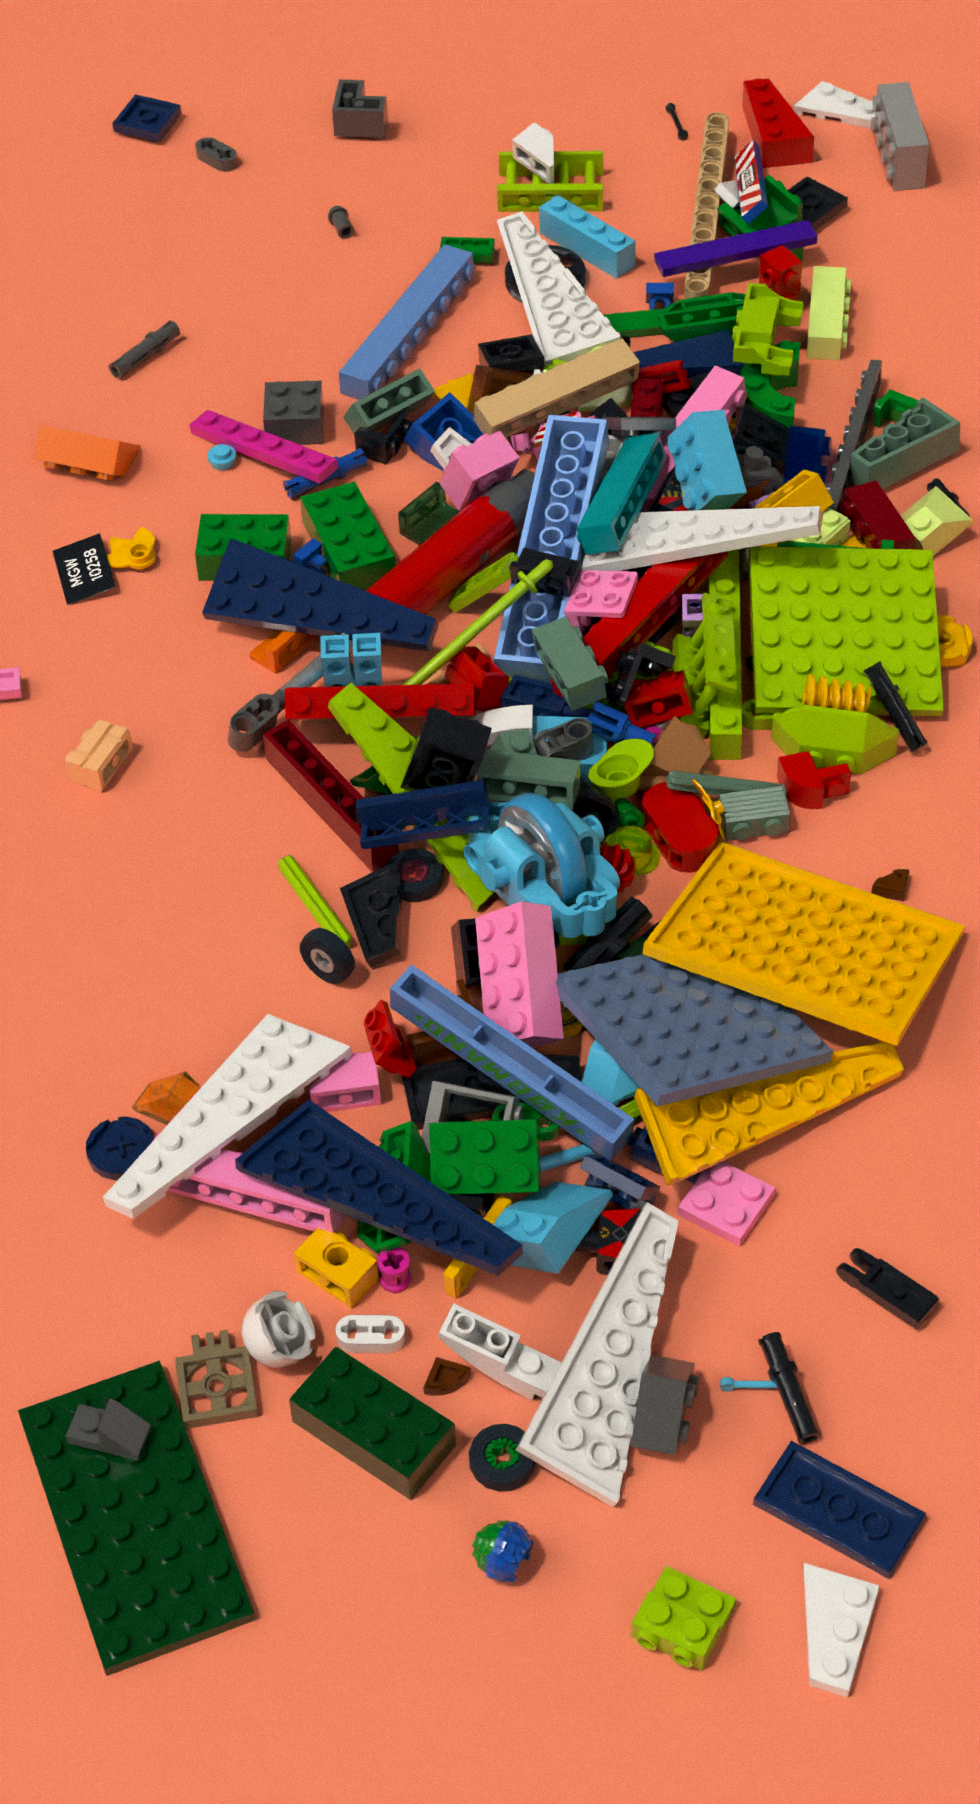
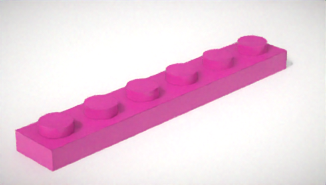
[189,410,338,484]

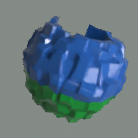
[472,1520,534,1583]

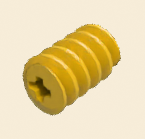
[802,674,871,713]

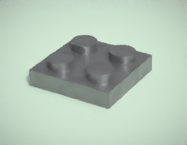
[602,417,676,436]

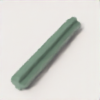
[666,770,787,797]

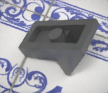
[66,1399,151,1461]

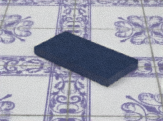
[753,1441,926,1579]

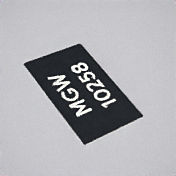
[52,533,116,605]

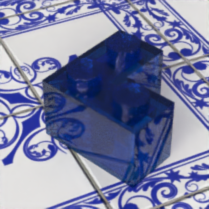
[784,426,832,484]

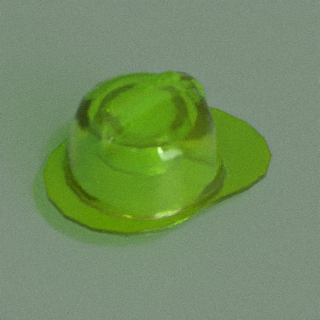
[599,825,660,875]

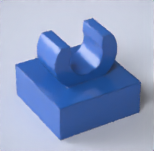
[646,283,674,310]
[293,538,327,574]

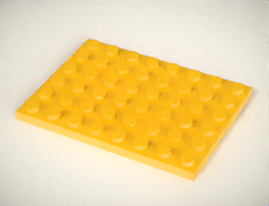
[642,841,965,1046]

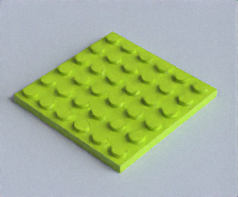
[749,546,944,716]

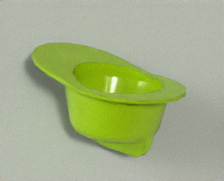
[588,738,654,802]

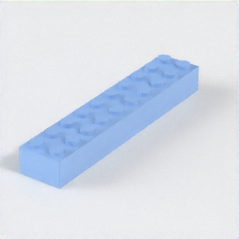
[494,415,609,684]

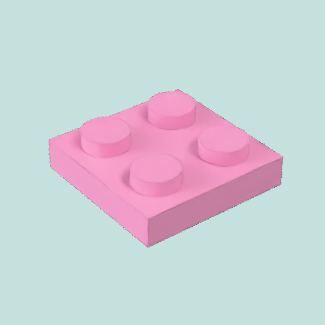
[678,1161,775,1246]

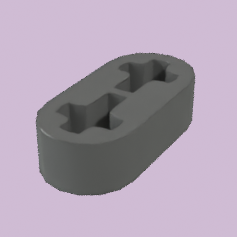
[195,137,238,172]

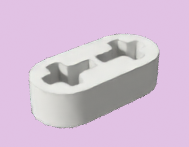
[335,1315,406,1353]

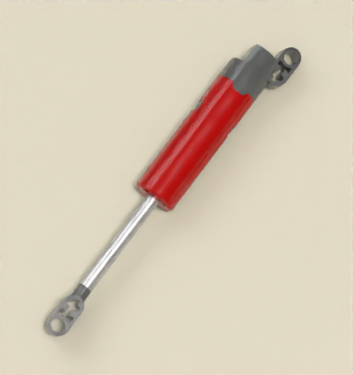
[227,469,535,752]

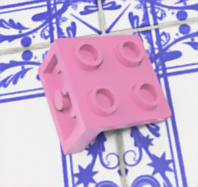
[564,570,638,637]

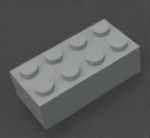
[871,82,929,191]

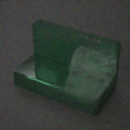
[398,481,460,545]

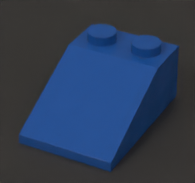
[404,392,484,471]

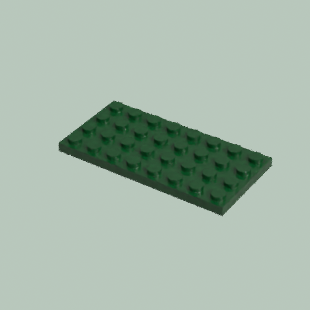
[18,1360,256,1676]

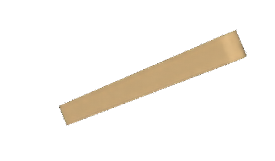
[684,112,729,299]

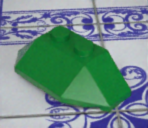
[657,292,746,342]
[357,1121,431,1254]

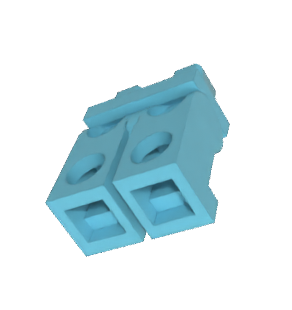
[320,633,382,687]

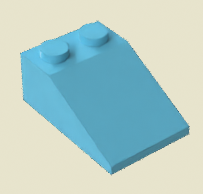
[493,1182,613,1274]

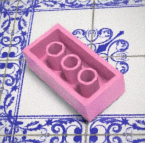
[475,901,564,1048]

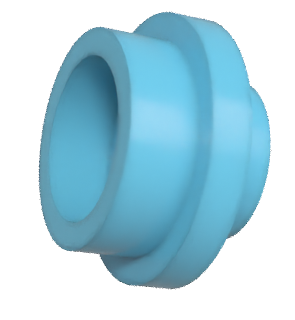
[207,444,236,470]

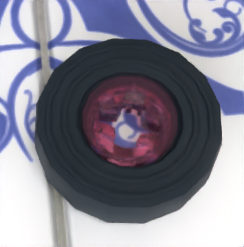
[387,849,444,902]

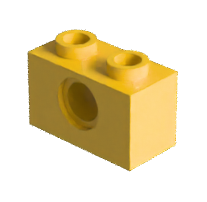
[294,1224,379,1309]

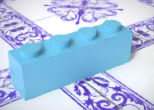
[539,195,635,279]

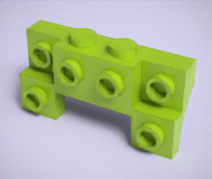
[732,283,804,376]

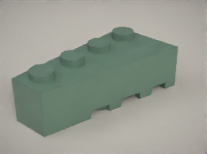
[851,397,960,489]

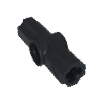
[562,896,653,972]

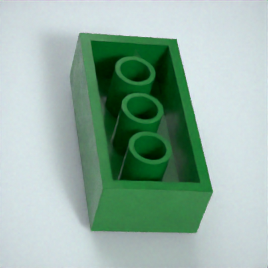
[300,481,396,591]

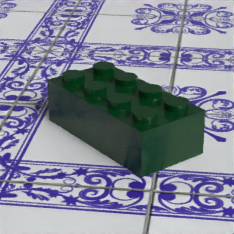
[289,1346,456,1500]

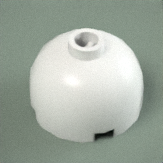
[241,1291,315,1368]

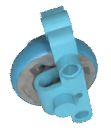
[464,793,620,938]

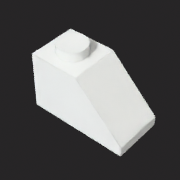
[512,122,554,184]

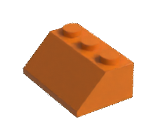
[34,425,140,481]

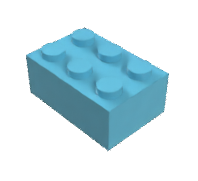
[667,410,747,511]

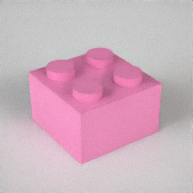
[440,431,520,511]

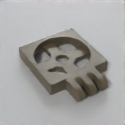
[175,1330,258,1429]

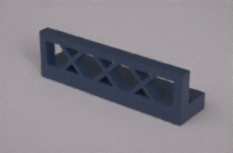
[356,780,491,850]

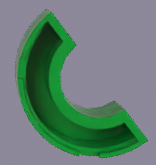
[739,340,800,443]

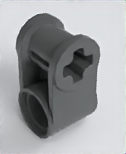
[532,718,594,760]

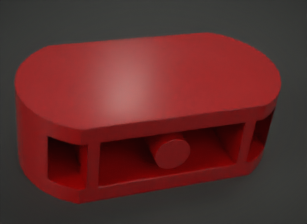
[642,782,720,873]

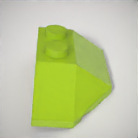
[771,705,899,774]

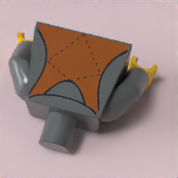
[729,446,785,509]

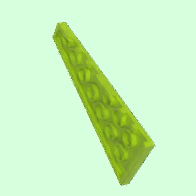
[328,683,496,912]

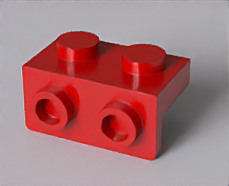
[363,1000,417,1078]

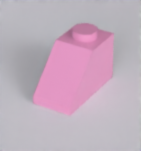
[309,1052,381,1112]

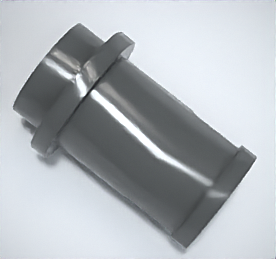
[328,206,354,239]

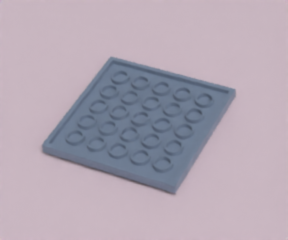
[555,954,833,1106]

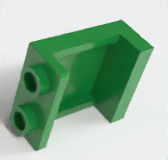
[717,175,803,236]

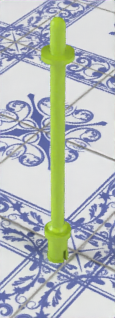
[403,559,553,685]

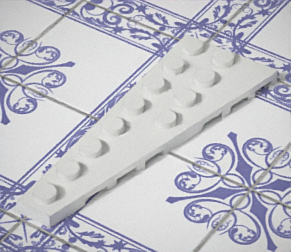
[497,212,621,369]
[582,506,823,571]
[103,1014,352,1219]
[516,1202,679,1507]

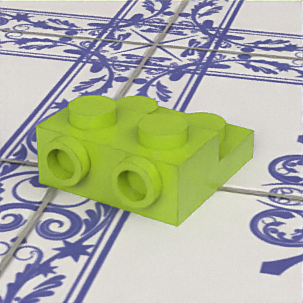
[631,1566,737,1671]

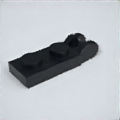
[836,1248,940,1329]

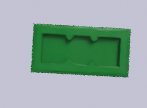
[440,237,495,263]

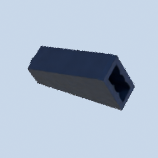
[633,330,744,384]

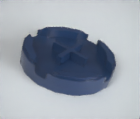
[86,1116,154,1180]

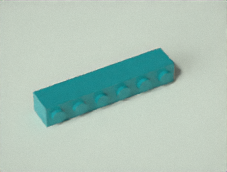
[576,433,667,555]

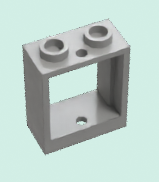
[421,1081,523,1152]

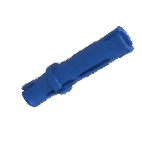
[283,448,368,499]

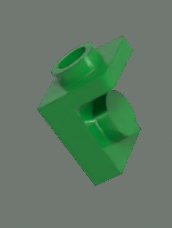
[873,389,919,428]

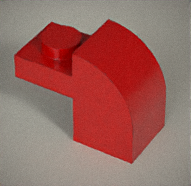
[777,751,851,810]

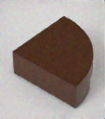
[871,869,910,901]
[423,1357,471,1396]

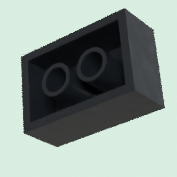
[400,707,492,791]

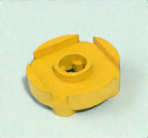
[937,615,973,667]

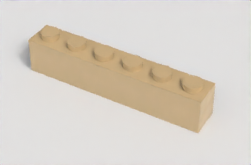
[474,338,640,438]

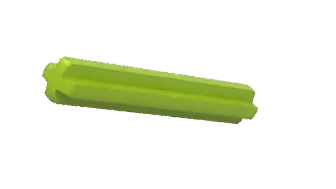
[278,855,353,948]

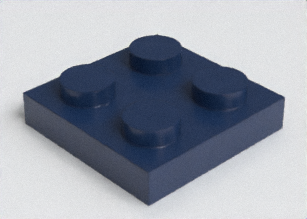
[112,94,182,142]

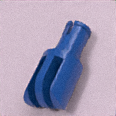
[588,701,657,745]

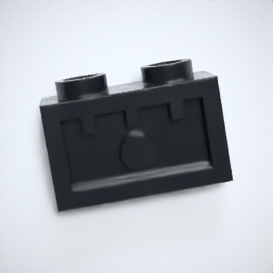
[509,547,581,597]

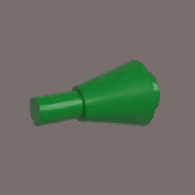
[614,798,645,835]

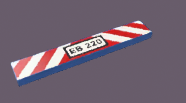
[734,140,768,223]

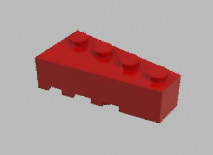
[742,78,814,168]

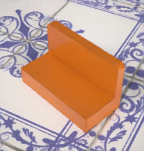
[250,630,316,674]

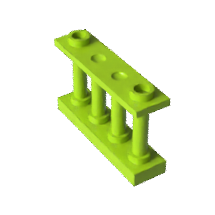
[497,151,603,212]
[673,592,737,738]

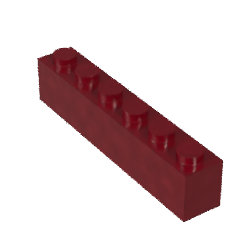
[263,720,399,872]

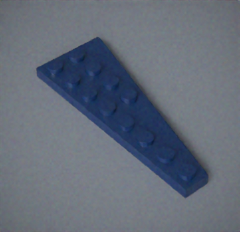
[202,539,439,652]
[235,1099,523,1276]

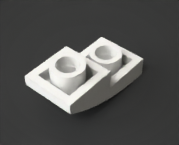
[470,705,533,745]

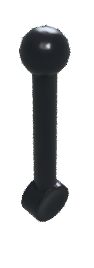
[666,103,688,141]

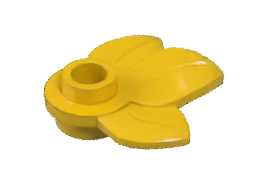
[107,527,156,569]

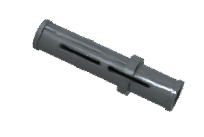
[109,320,181,379]

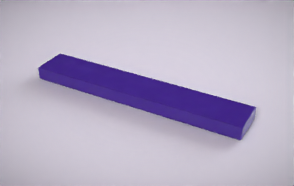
[654,220,818,277]

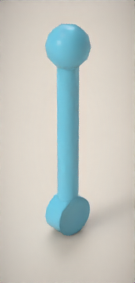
[720,1377,777,1391]

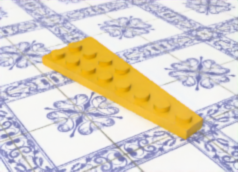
[634,1042,904,1186]

